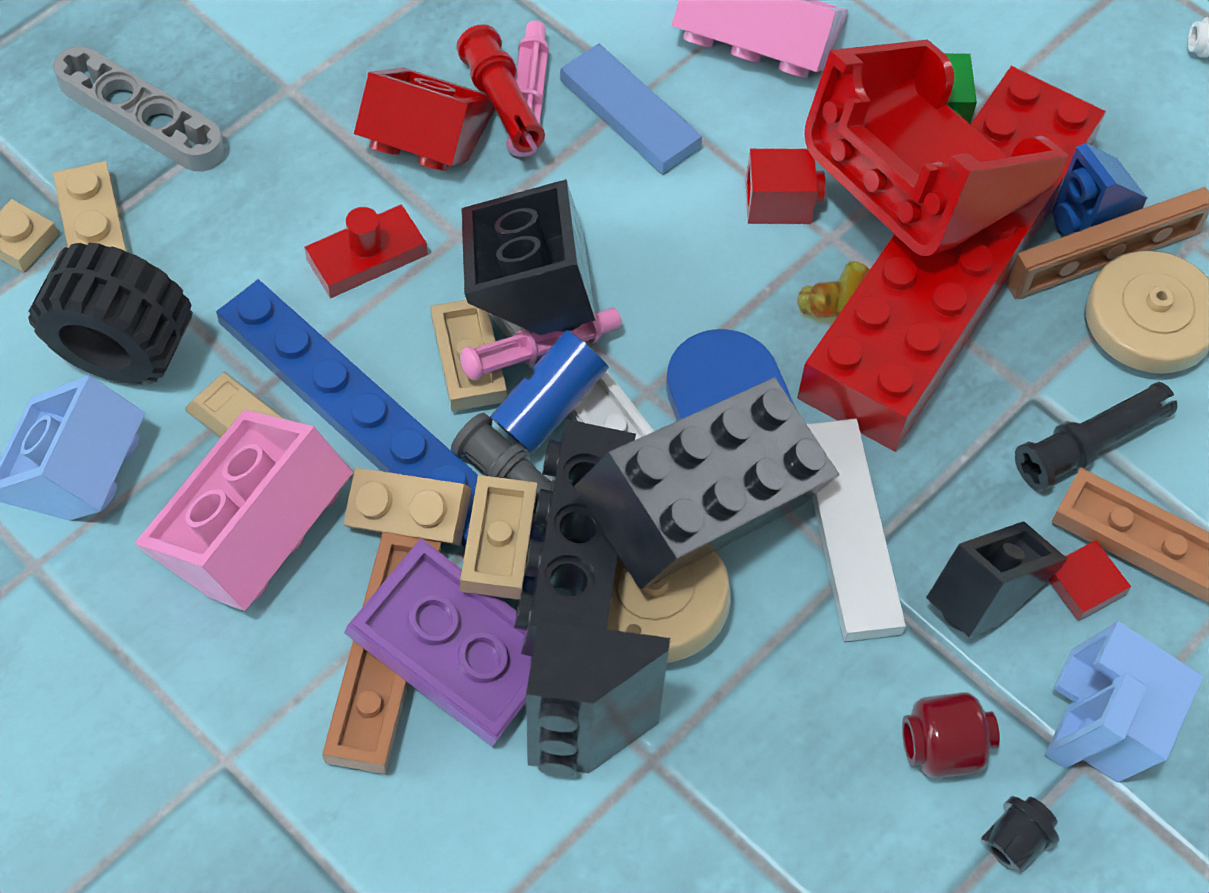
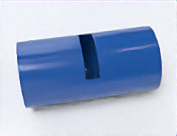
[490,330,609,454]

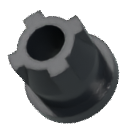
[981,796,1060,874]

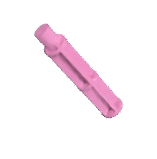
[506,21,549,157]
[460,308,621,380]

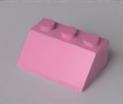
[671,0,848,78]
[135,409,353,611]

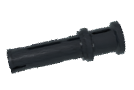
[1015,381,1178,492]

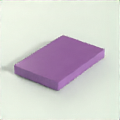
[344,538,532,747]

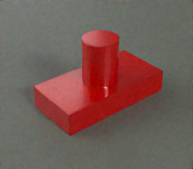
[304,204,428,299]

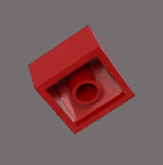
[354,67,495,171]

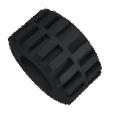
[28,242,193,385]

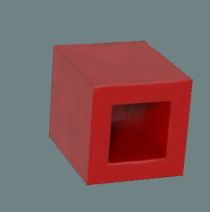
[745,148,826,224]

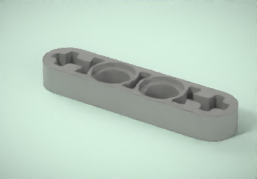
[53,46,225,172]

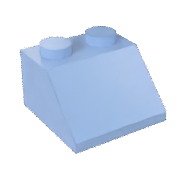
[0,375,146,521]

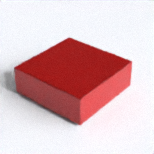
[1048,540,1131,621]

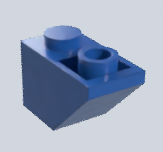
[1051,143,1147,235]

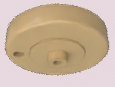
[1085,250,1209,374]
[607,551,731,663]

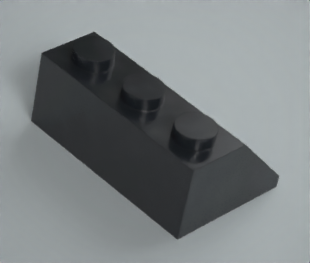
[461,179,596,335]
[526,620,670,777]

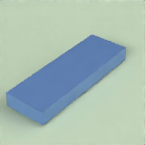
[560,43,702,174]

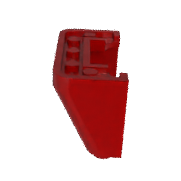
[804,39,1069,256]

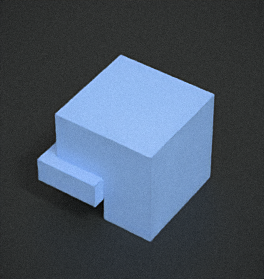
[1045,621,1203,782]

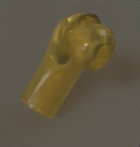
[797,261,869,318]

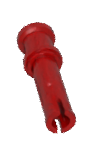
[456,24,545,153]

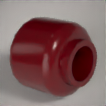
[902,692,1000,779]

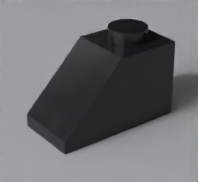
[926,521,1068,637]

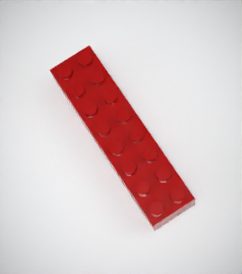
[797,66,1106,452]

